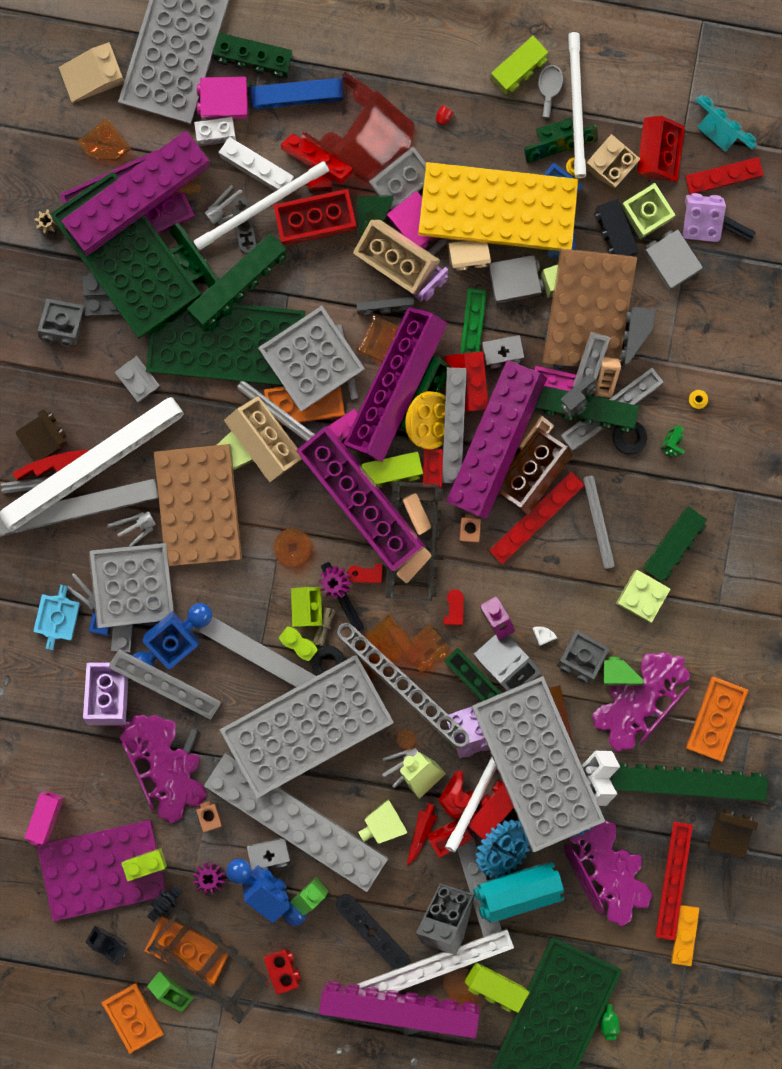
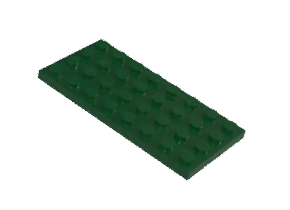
[50,171,201,339]
[146,300,306,386]
[490,936,622,1069]

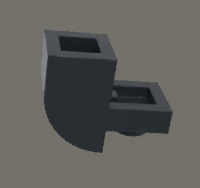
[85,925,128,965]

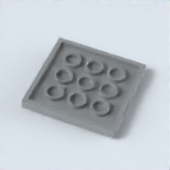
[258,306,365,412]
[89,543,174,628]

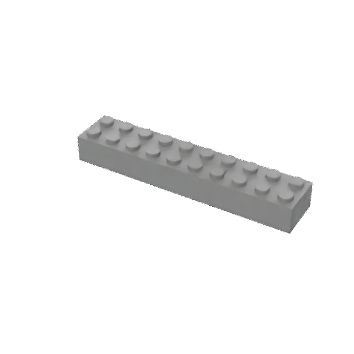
[204,752,388,892]

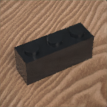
[594,198,639,256]

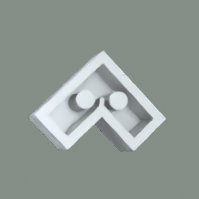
[581,751,620,806]

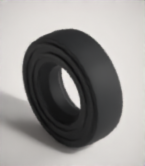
[613,422,647,455]
[311,646,345,676]

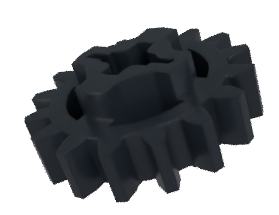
[147,885,183,923]

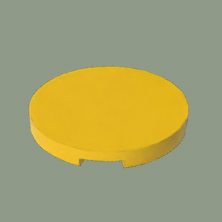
[406,391,446,449]

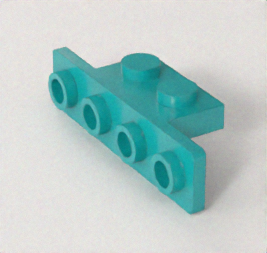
[695,95,757,152]

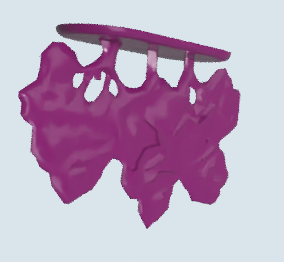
[592,652,691,752]
[122,715,207,823]
[564,820,652,927]

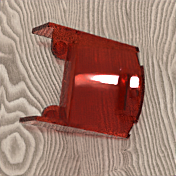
[302,71,414,187]

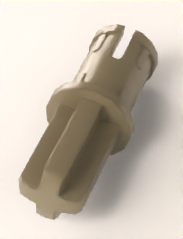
[313,607,336,646]

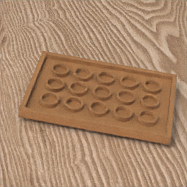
[543,248,637,367]
[154,444,242,566]

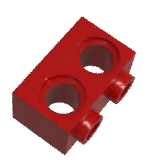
[428,819,473,858]
[263,948,301,995]

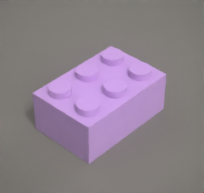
[83,663,128,725]

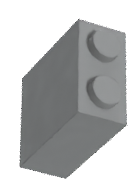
[644,230,703,291]
[488,255,544,304]

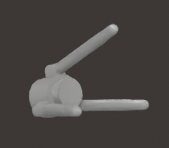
[205,185,243,225]
[107,511,156,547]
[67,573,95,610]
[382,748,419,788]

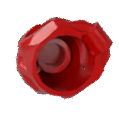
[439,770,474,820]

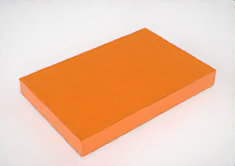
[102,983,164,1054]

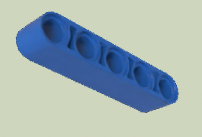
[250,78,344,109]

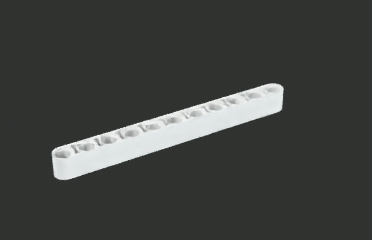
[0,397,184,531]

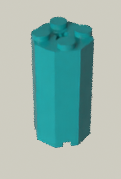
[473,862,564,923]

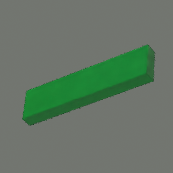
[460,288,487,354]

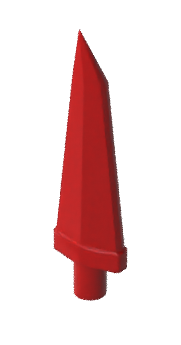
[406,803,438,866]

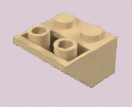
[586,134,640,188]
[447,240,491,271]

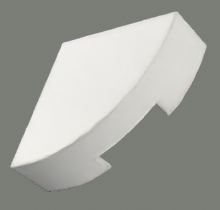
[532,627,557,646]

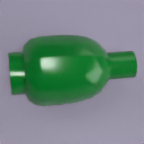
[601,1004,620,1040]

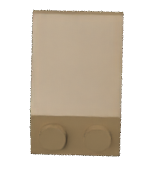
[59,42,124,103]

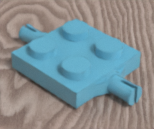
[33,585,81,650]

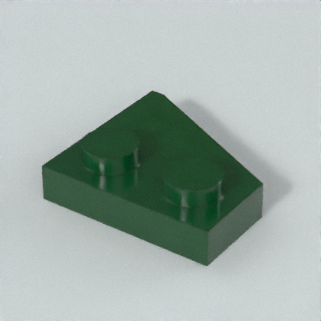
[357,195,394,236]

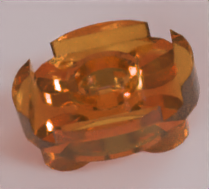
[273,528,312,567]

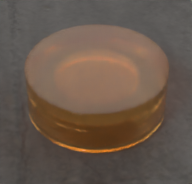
[396,729,416,749]

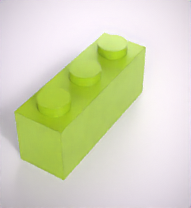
[490,36,548,95]
[362,452,423,489]
[465,962,529,1013]

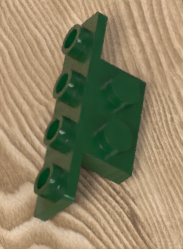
[524,117,598,163]
[170,222,219,288]

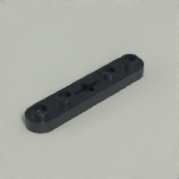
[336,893,409,969]

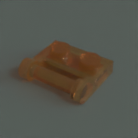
[356,315,399,362]

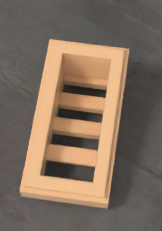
[593,357,621,398]

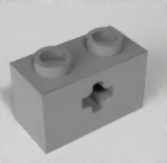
[481,335,524,369]
[247,837,291,870]

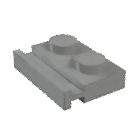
[115,355,160,403]

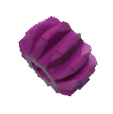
[319,566,352,599]
[193,862,225,895]

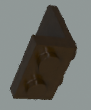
[16,409,68,462]
[708,809,758,858]

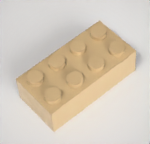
[353,220,440,294]
[224,396,302,482]

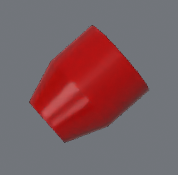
[435,105,454,126]

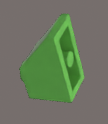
[604,657,644,686]
[290,877,329,916]
[147,971,194,1012]

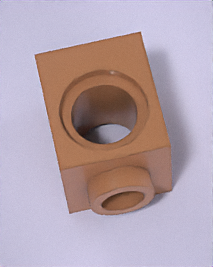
[459,515,481,543]
[196,801,223,832]

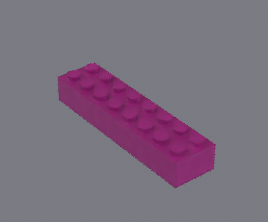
[61,130,210,256]
[344,307,448,462]
[446,360,547,519]
[296,426,426,571]
[319,981,479,1038]

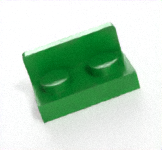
[660,425,685,458]

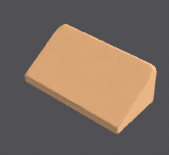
[518,413,554,450]
[403,493,431,535]
[396,548,432,583]

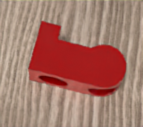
[347,563,383,584]
[443,589,464,625]

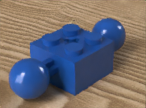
[133,603,212,670]
[226,858,307,926]

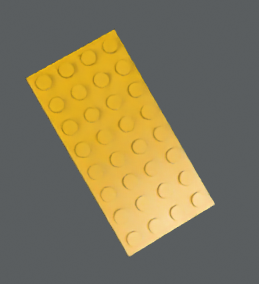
[418,162,578,251]

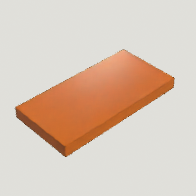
[264,386,345,426]
[686,676,749,762]
[145,916,231,985]

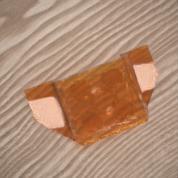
[360,615,414,681]

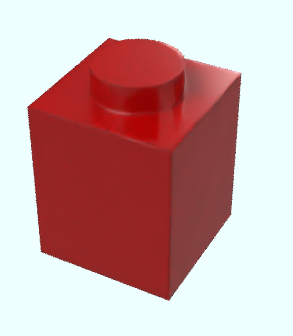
[305,169,332,192]

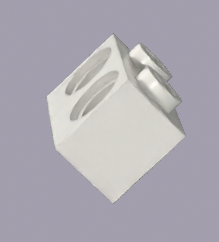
[194,117,236,146]

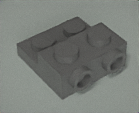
[83,272,121,317]
[38,299,85,347]
[561,373,597,418]
[556,630,610,684]

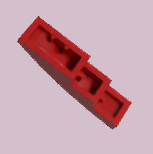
[12,450,90,481]

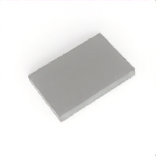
[369,147,426,212]

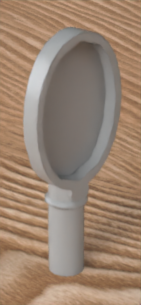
[539,65,563,119]

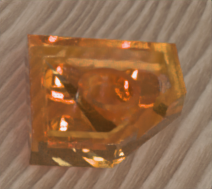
[77,118,131,161]
[442,968,480,1006]

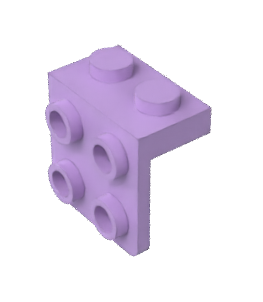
[682,193,726,242]
[410,266,448,303]
[447,707,489,758]

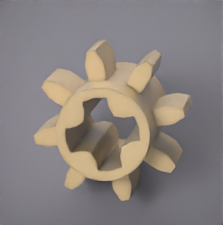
[34,209,57,234]

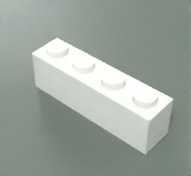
[219,137,294,191]

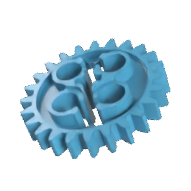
[475,819,530,878]

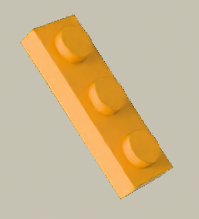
[671,905,700,966]

